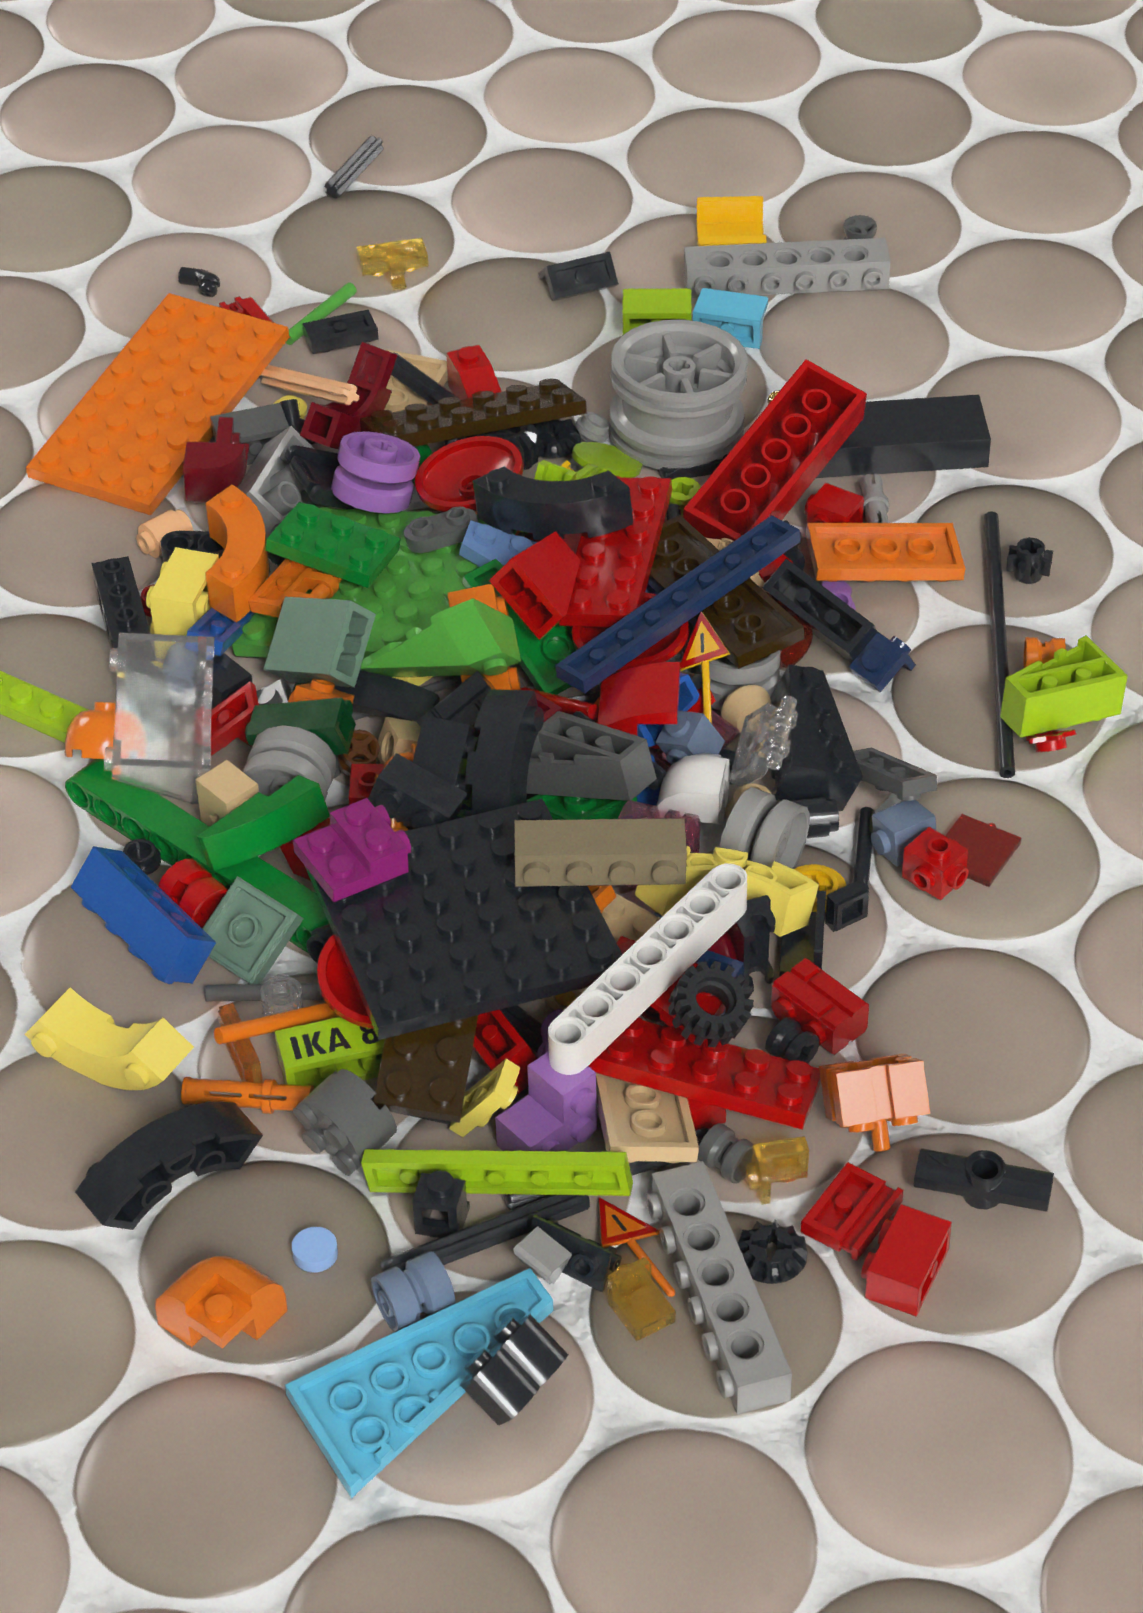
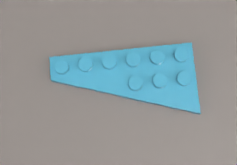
[285,1268,554,1498]

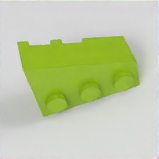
[1000,635,1128,738]

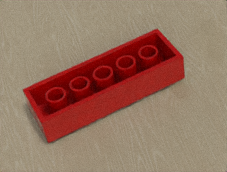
[683,359,867,541]

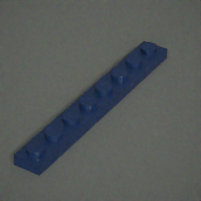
[555,515,800,693]

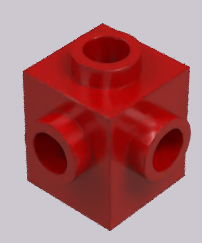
[902,827,969,900]

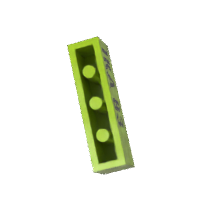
[275,1016,385,1089]

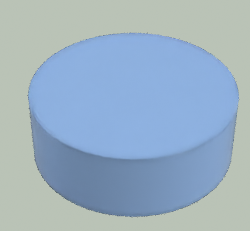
[292,1227,338,1273]

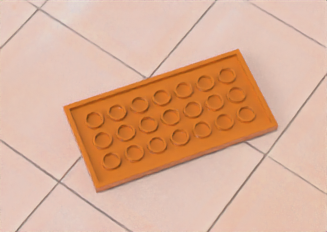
[26,293,290,515]

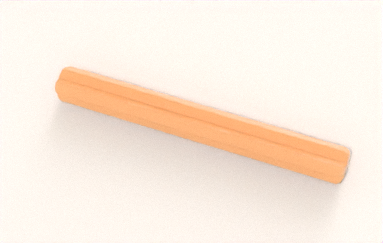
[261,365,359,405]

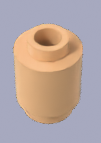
[136,509,193,558]

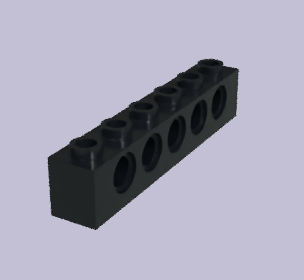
[92,556,175,743]

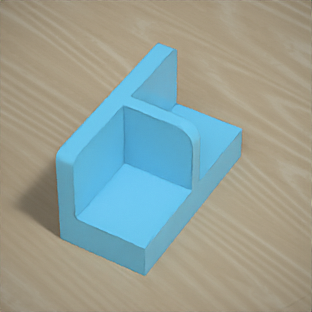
[693,288,768,349]

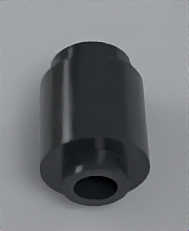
[789,796,839,839]

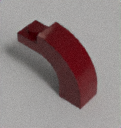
[300,342,398,449]

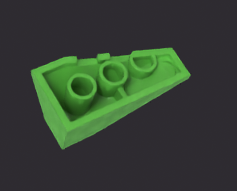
[361,598,521,677]

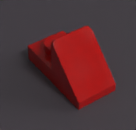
[193,682,259,758]

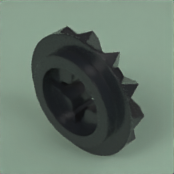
[533,419,581,458]
[737,1219,808,1284]

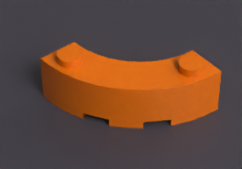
[205,485,269,623]

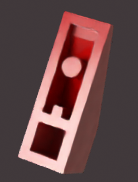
[446,344,502,400]

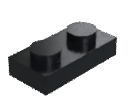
[303,309,379,354]

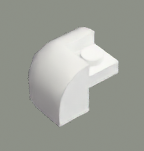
[654,753,730,846]

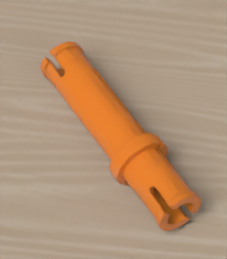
[181,1077,314,1114]

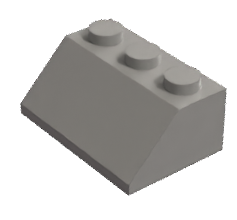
[237,426,323,538]

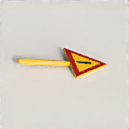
[680,612,730,724]

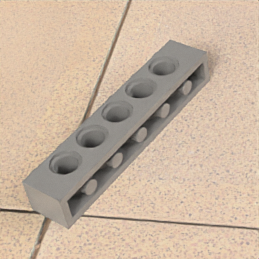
[684,238,891,298]
[646,1161,792,1415]

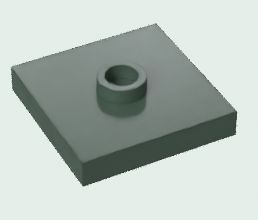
[202,876,303,984]

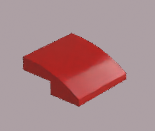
[598,662,680,736]

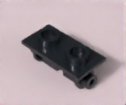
[529,1215,622,1292]

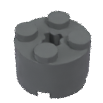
[293,1069,397,1176]

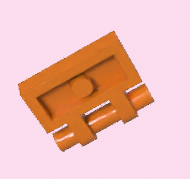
[248,559,343,618]

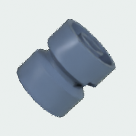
[371,1251,456,1332]

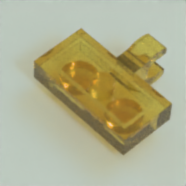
[356,238,429,290]

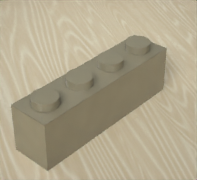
[515,818,687,886]

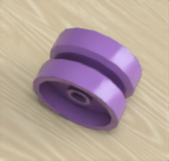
[331,432,421,513]

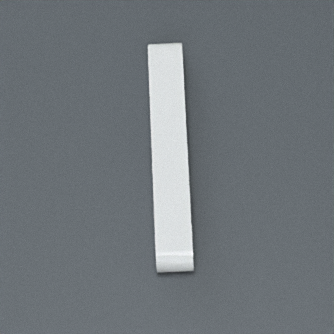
[548,863,747,1075]

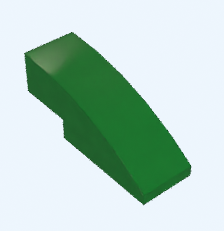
[197,775,330,871]

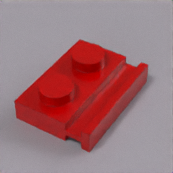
[801,1162,904,1261]

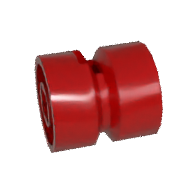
[158,859,228,928]

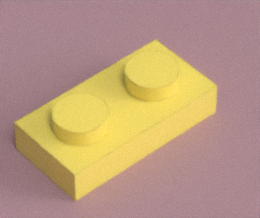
[449,1059,520,1137]

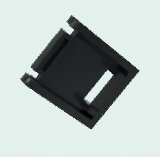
[284,445,355,510]

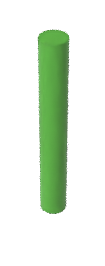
[286,282,357,345]

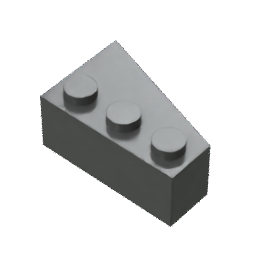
[527,711,657,801]

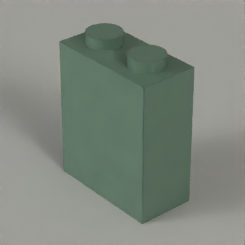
[264,597,376,688]

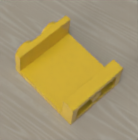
[697,196,767,246]

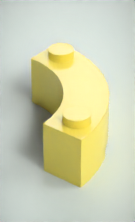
[635,846,819,937]
[24,987,194,1091]

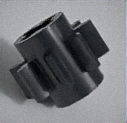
[1006,537,1053,584]

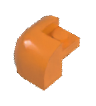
[155,1256,288,1349]

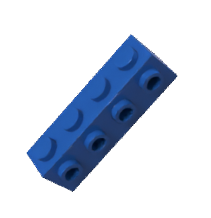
[71,846,216,984]

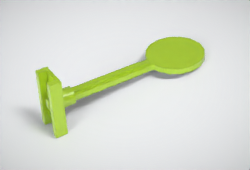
[520,442,643,534]

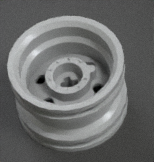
[609,319,748,470]

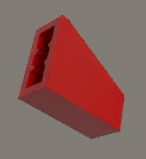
[489,531,580,640]

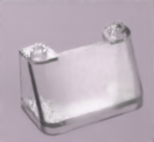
[104,633,215,804]

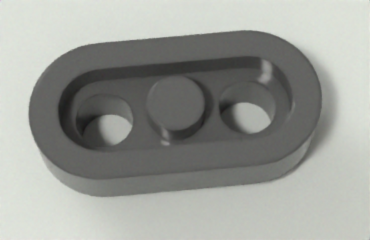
[404,506,478,553]

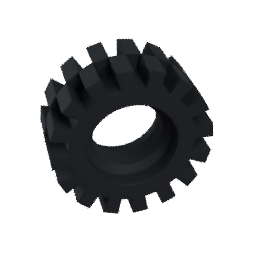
[668,961,754,1047]

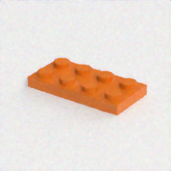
[806,523,966,582]

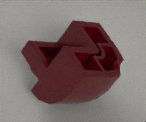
[183,417,249,504]

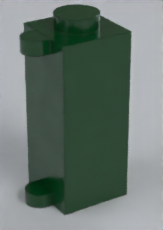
[245,698,356,755]

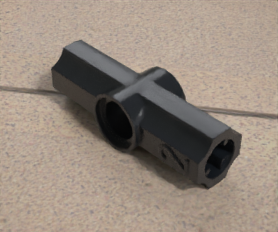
[914,1148,1054,1212]

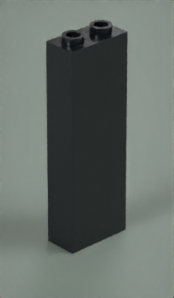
[816,395,991,478]

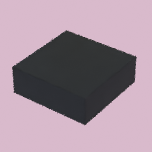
[825,879,869,932]

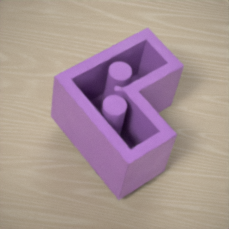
[495,1051,597,1152]

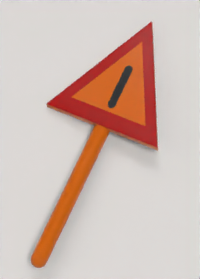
[598,1197,675,1297]

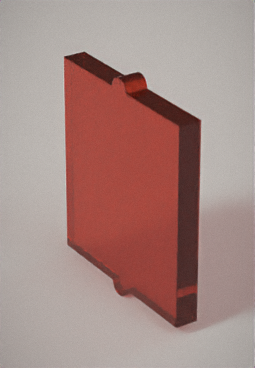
[946,814,1022,887]

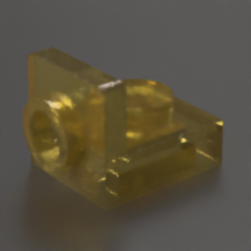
[746,1136,809,1205]
[607,1257,676,1342]

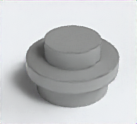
[575,412,610,443]

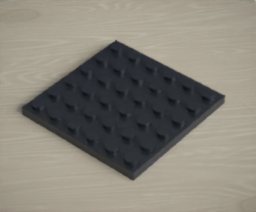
[305,799,623,1040]

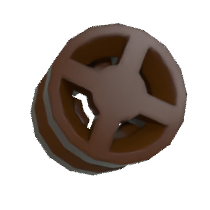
[337,729,380,777]

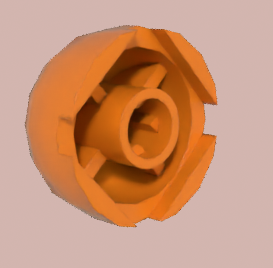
[65,702,145,760]

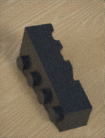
[770,664,863,811]

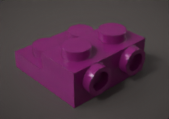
[293,798,411,902]

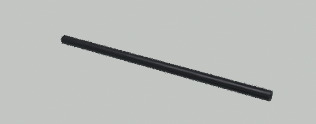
[984,512,1015,778]

